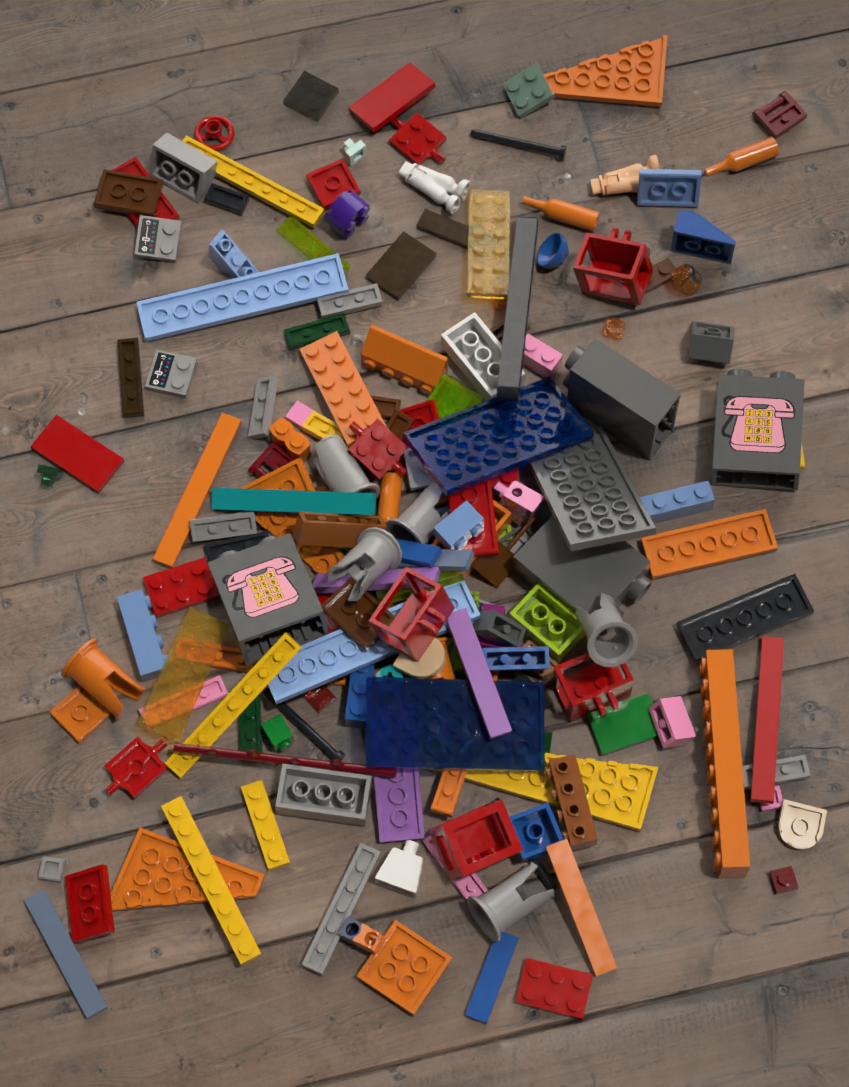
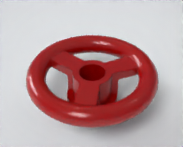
[194,115,235,151]

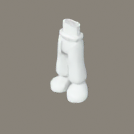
[398,161,471,214]

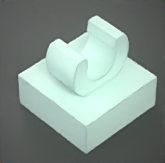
[343,138,366,167]

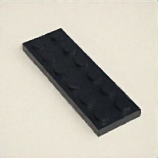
[676,574,814,662]

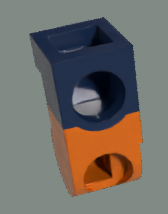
[338,916,385,954]

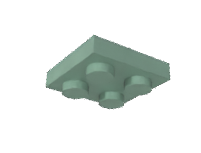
[503,63,556,118]

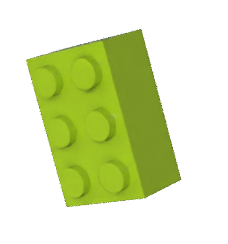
[509,583,585,663]

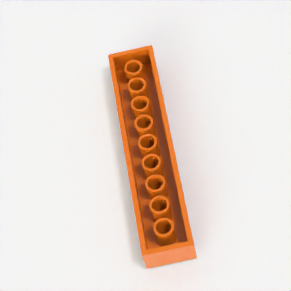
[699,649,750,879]

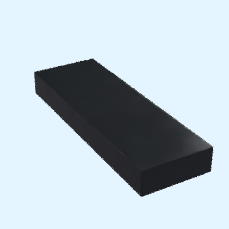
[204,531,269,562]

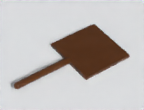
[472,517,535,588]

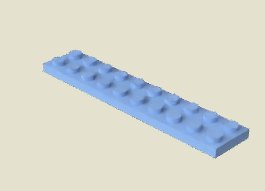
[137,253,349,342]
[268,578,481,704]

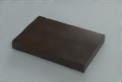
[366,231,436,301]

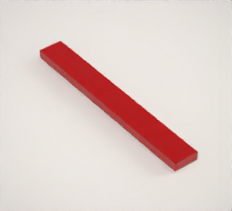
[750,636,784,804]

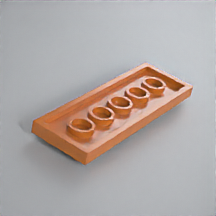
[299,331,386,448]
[640,509,778,580]

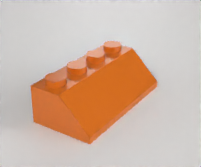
[361,324,448,396]

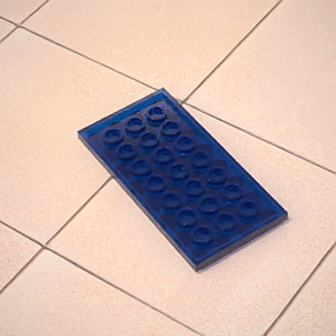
[403,377,594,496]
[365,677,545,772]

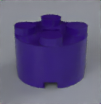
[323,189,370,239]

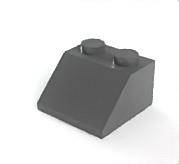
[688,321,734,365]

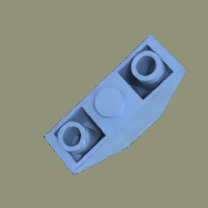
[209,230,259,278]

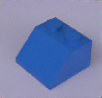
[510,802,564,860]

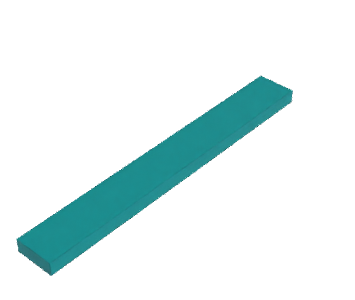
[212,488,376,515]

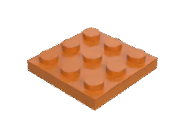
[357,920,452,1016]

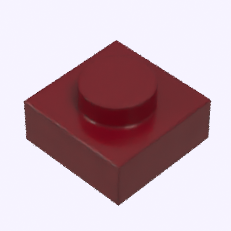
[769,866,798,895]

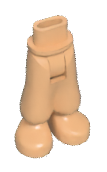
[590,155,659,196]

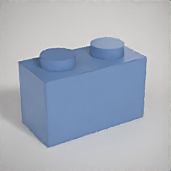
[434,500,484,550]

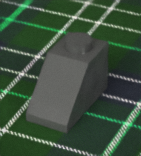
[473,610,527,647]

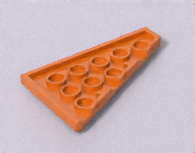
[544,35,668,107]
[239,458,344,574]
[111,827,265,911]

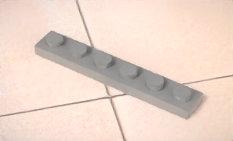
[302,843,381,976]

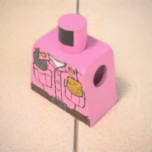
[492,481,544,528]

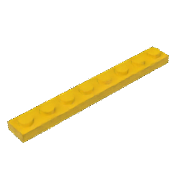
[183,135,325,228]
[165,632,302,778]
[161,796,262,966]

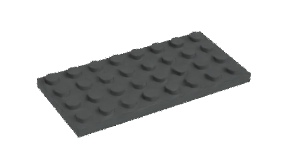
[520,426,656,551]

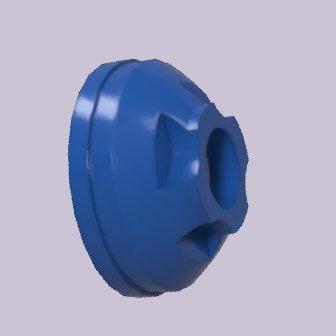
[537,232,569,269]

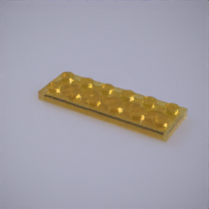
[467,189,510,299]
[137,606,229,743]

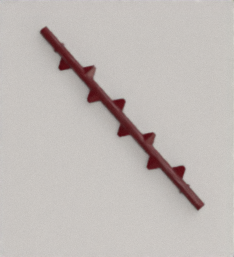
[173,743,397,778]

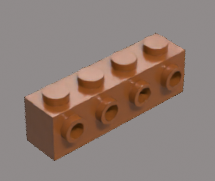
[294,512,387,550]
[545,754,598,851]

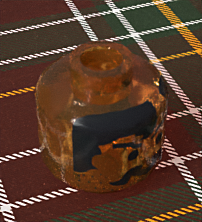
[671,264,702,295]

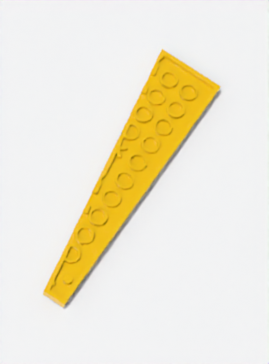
[416,737,658,831]

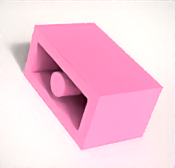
[523,334,563,381]
[648,696,696,749]

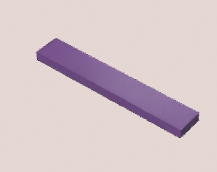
[312,567,441,594]
[446,608,512,740]

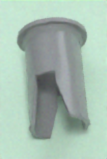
[312,434,380,515]
[385,478,450,544]
[327,527,402,602]
[575,592,638,667]
[467,862,555,942]

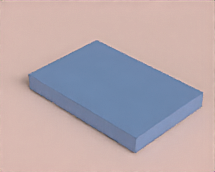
[637,169,702,207]

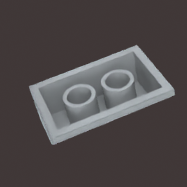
[148,133,218,203]

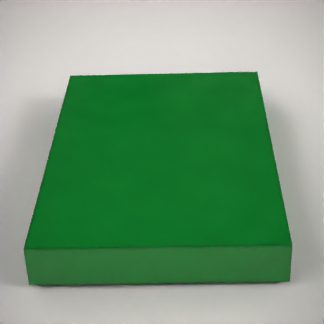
[586,693,659,756]

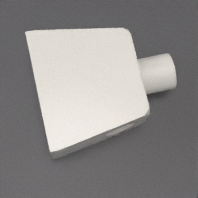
[375,840,423,898]

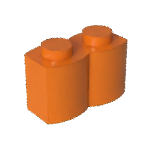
[269,418,311,462]

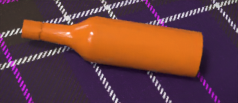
[704,137,779,177]
[522,196,600,232]
[377,472,403,523]

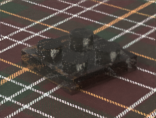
[283,70,339,122]

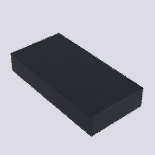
[204,183,250,216]

